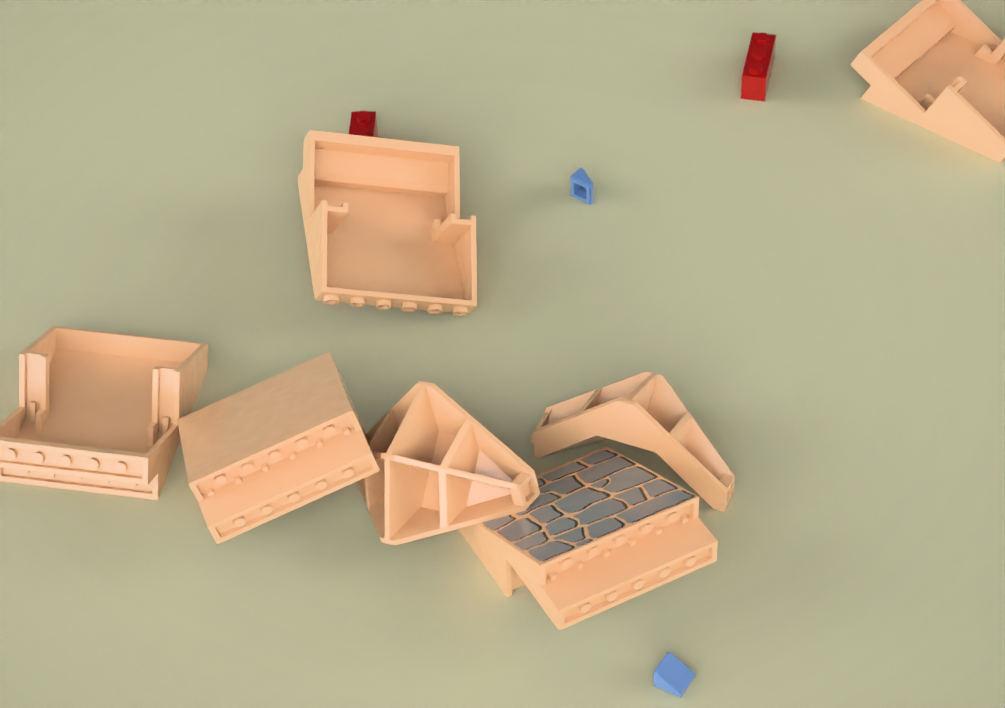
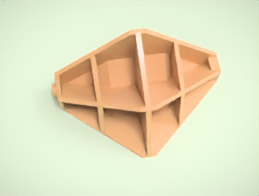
[531,372,735,512]
[356,381,540,545]

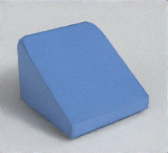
[571,168,593,205]
[654,652,695,698]

